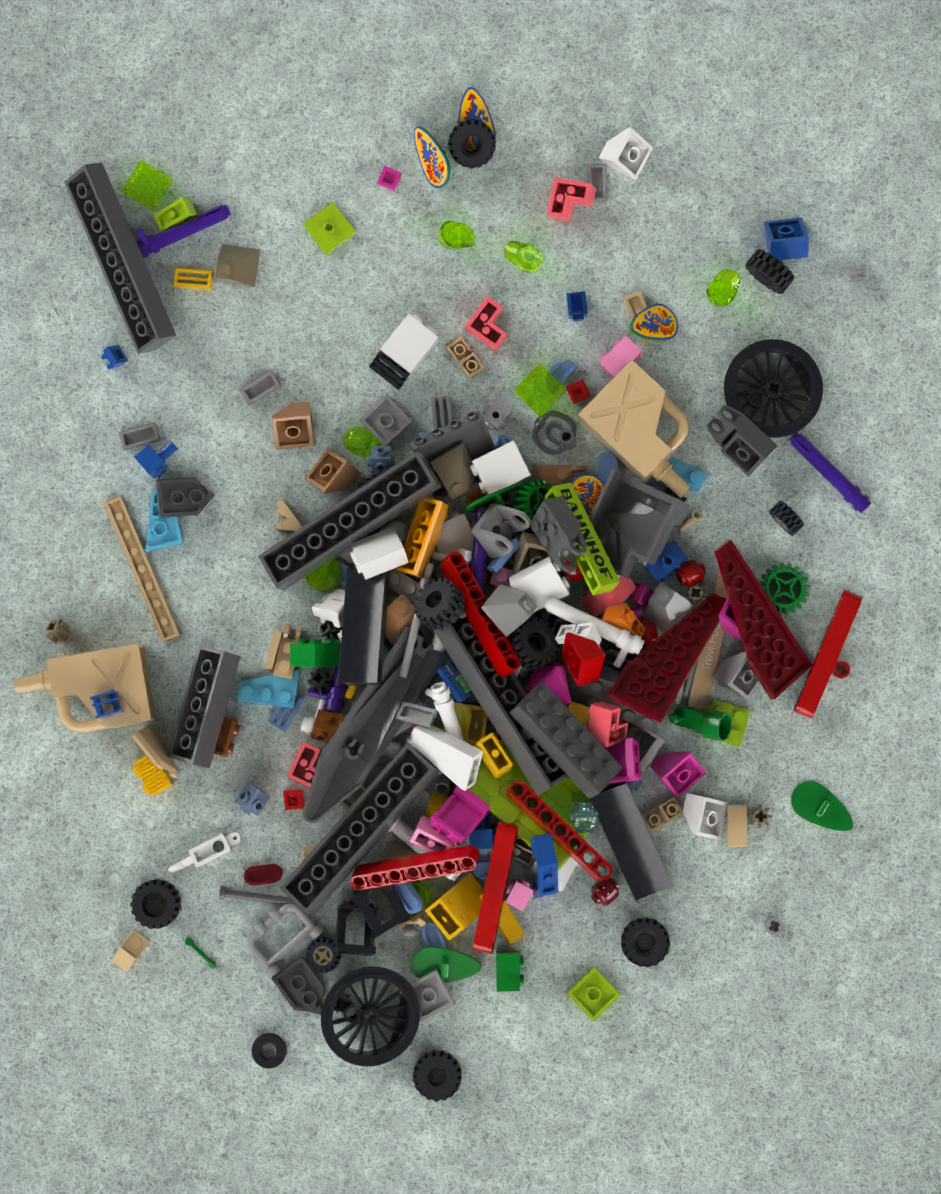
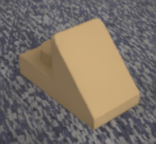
[275,499,302,533]
[112,930,150,972]

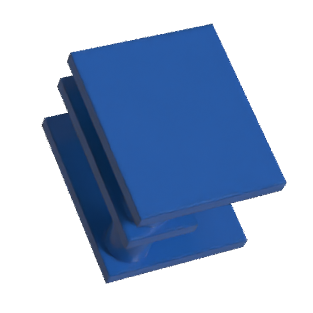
[90,690,124,719]

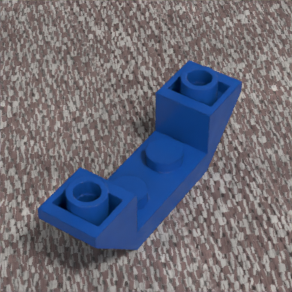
[531,833,558,899]

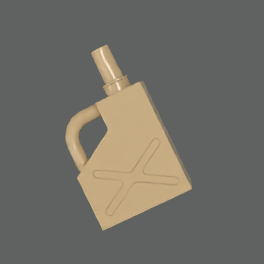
[578,360,691,498]
[14,643,156,732]

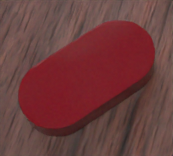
[244,864,283,886]

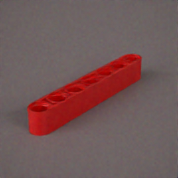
[440,551,520,677]
[793,590,863,719]
[506,780,613,881]
[473,821,519,954]
[350,845,479,890]

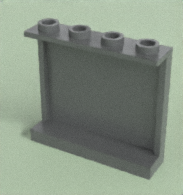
[409,411,496,504]

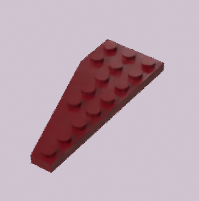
[714,539,812,700]
[608,593,727,723]

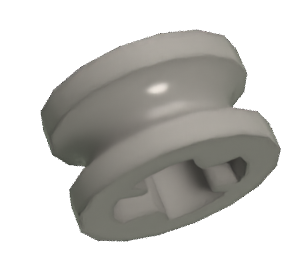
[848,269,867,283]
[765,917,783,935]

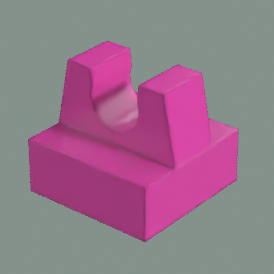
[377,166,402,192]
[628,583,654,608]

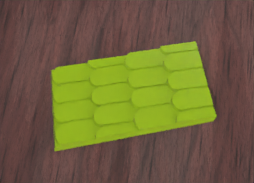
[468,740,599,870]

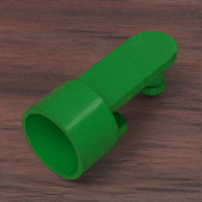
[669,707,732,742]

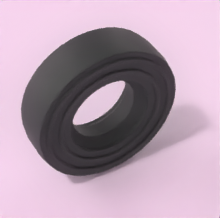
[251,1033,287,1069]

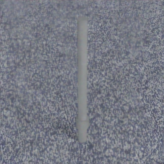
[399,563,434,678]

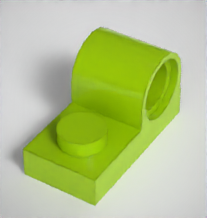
[154,197,198,232]

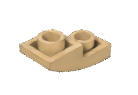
[445,336,484,378]
[641,797,683,834]
[727,805,747,847]

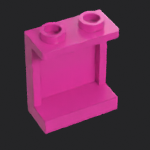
[605,737,641,785]
[429,786,491,847]

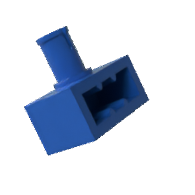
[134,440,178,479]
[642,540,687,583]
[469,815,496,850]

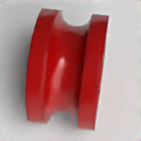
[832,661,850,679]

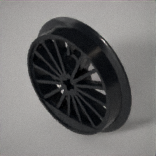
[724,339,823,438]
[321,967,420,1067]

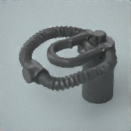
[532,410,577,455]

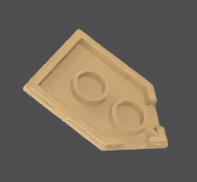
[132,726,177,778]

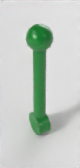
[185,938,216,969]

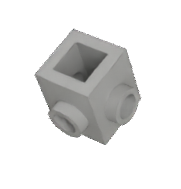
[482,399,512,431]

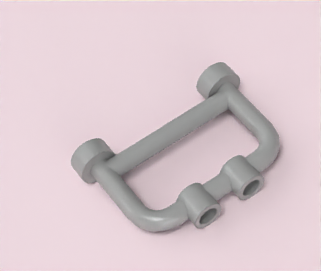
[248,903,325,979]

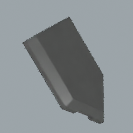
[156,477,215,518]
[271,955,325,1014]

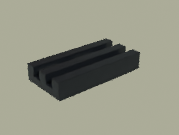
[369,351,410,390]

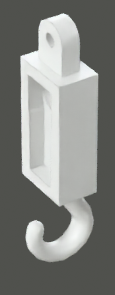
[168,832,241,873]

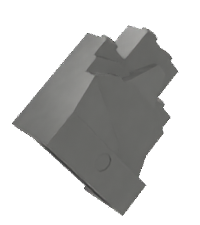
[589,469,691,579]

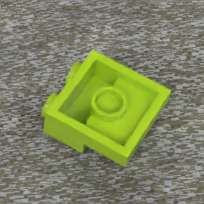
[706,699,750,747]

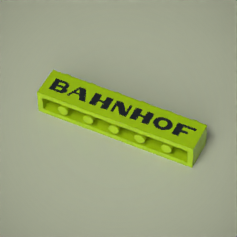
[544,483,620,595]

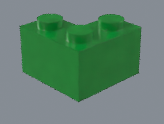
[290,639,341,667]
[496,951,524,992]

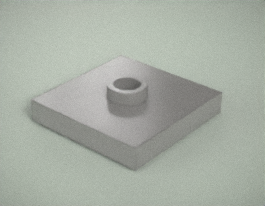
[360,394,413,446]
[410,968,456,1021]

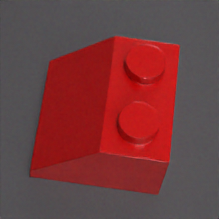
[561,632,605,687]

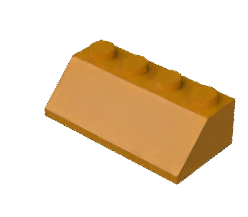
[395,498,449,578]

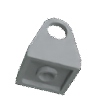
[471,503,531,558]
[634,724,666,774]

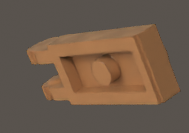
[533,465,587,485]

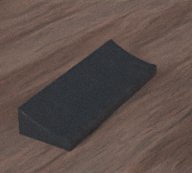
[338,568,390,686]
[589,782,673,901]

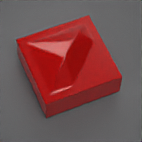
[566,379,591,404]
[283,788,305,810]

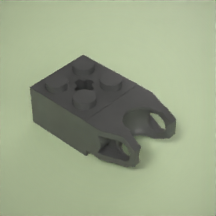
[706,405,777,477]
[530,496,587,572]

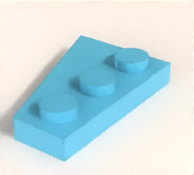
[640,457,707,491]
[145,491,184,552]
[237,670,300,709]

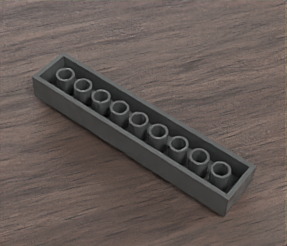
[64,163,176,354]
[258,451,442,591]
[434,616,568,796]
[280,743,440,914]

